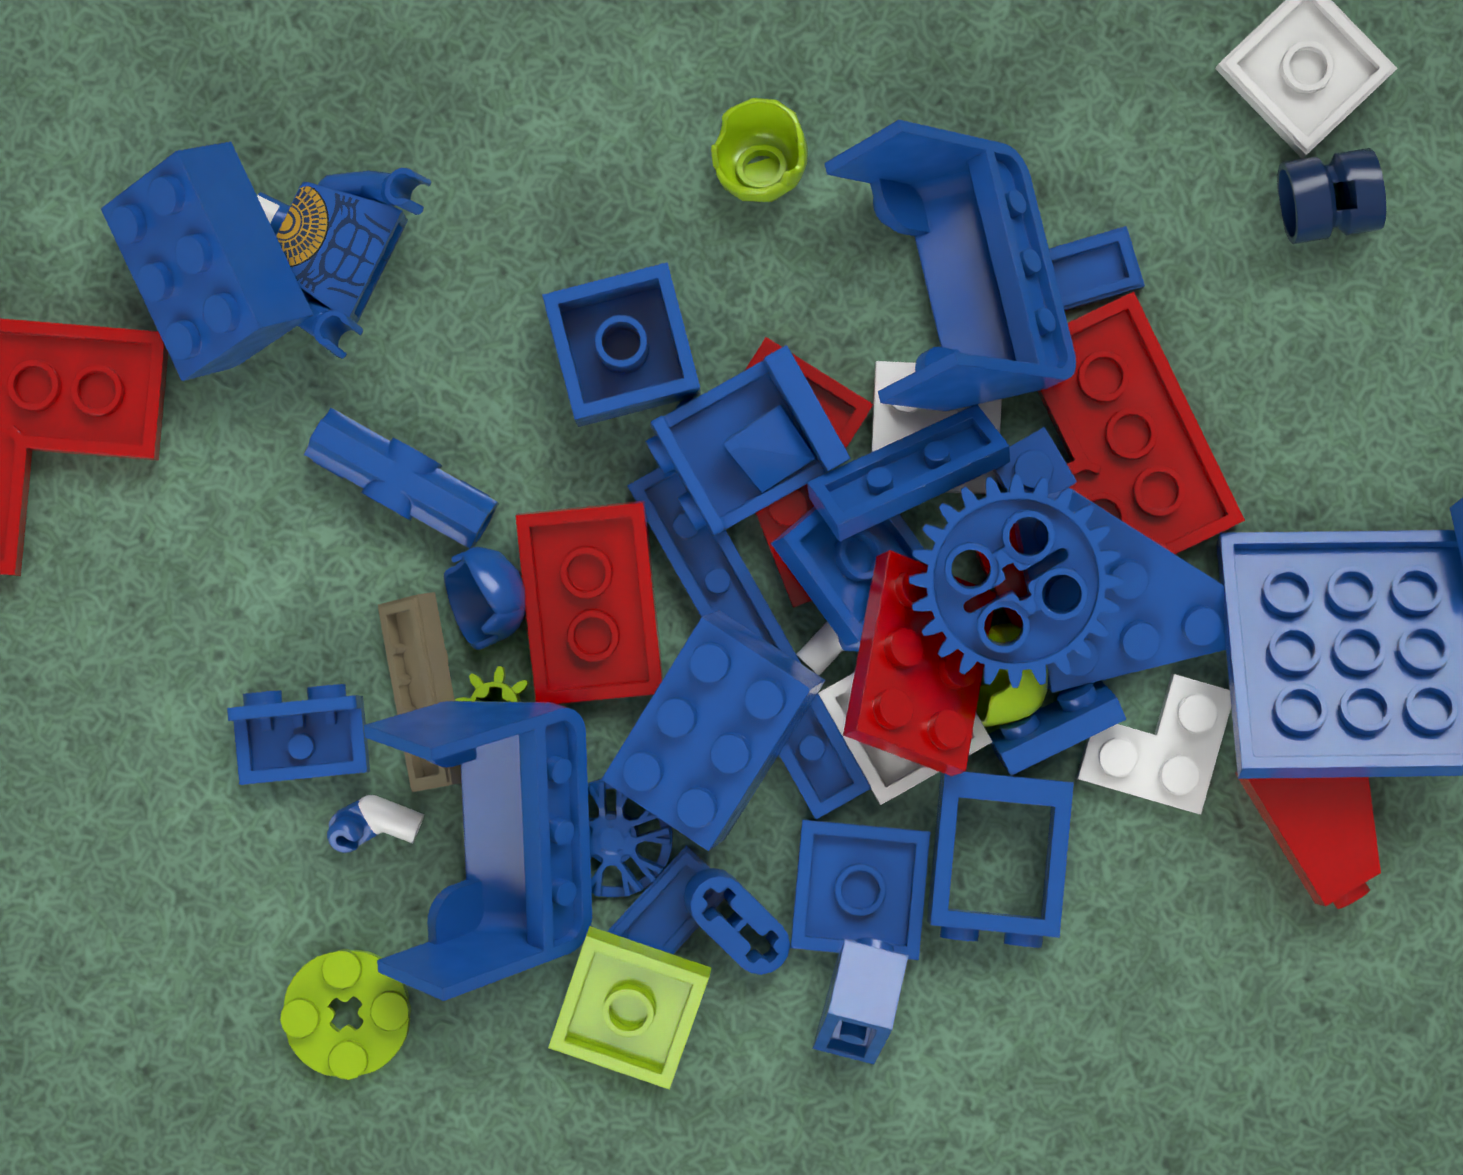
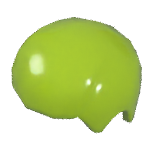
[711,98,808,202]
[976,623,1049,727]

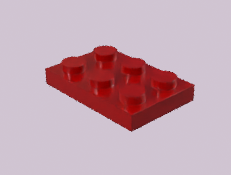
[515,501,664,704]
[843,550,996,776]

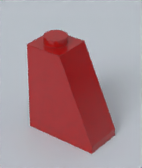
[1235,771,1381,909]

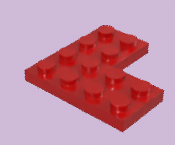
[974,291,1245,628]
[0,318,168,576]

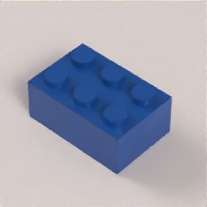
[101,142,313,381]
[601,610,825,851]

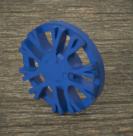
[588,778,673,897]

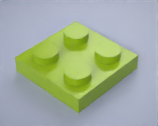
[548,926,712,1090]

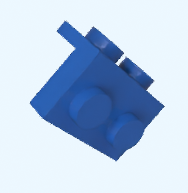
[227,684,370,785]

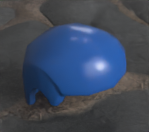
[444,547,526,650]

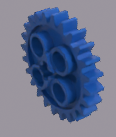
[909,474,1124,688]

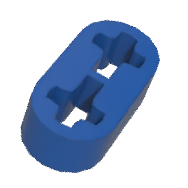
[684,868,790,975]

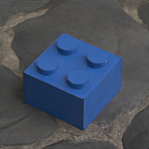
[542,262,701,427]

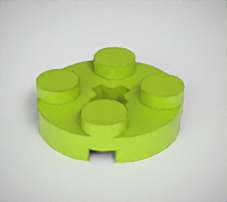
[280,949,411,1080]

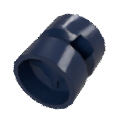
[1277,148,1386,244]

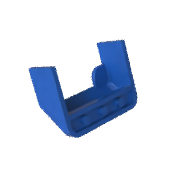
[824,120,1076,411]
[364,701,592,1001]

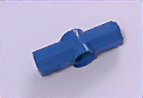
[304,408,499,549]

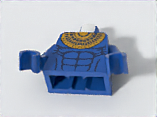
[257,168,431,359]

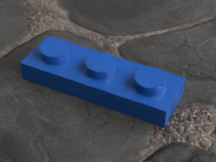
[807,405,1010,542]

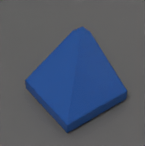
[723,404,816,493]

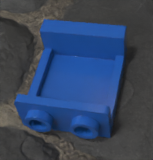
[645,345,851,537]

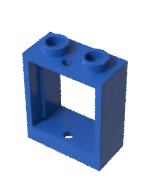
[927,772,1074,948]

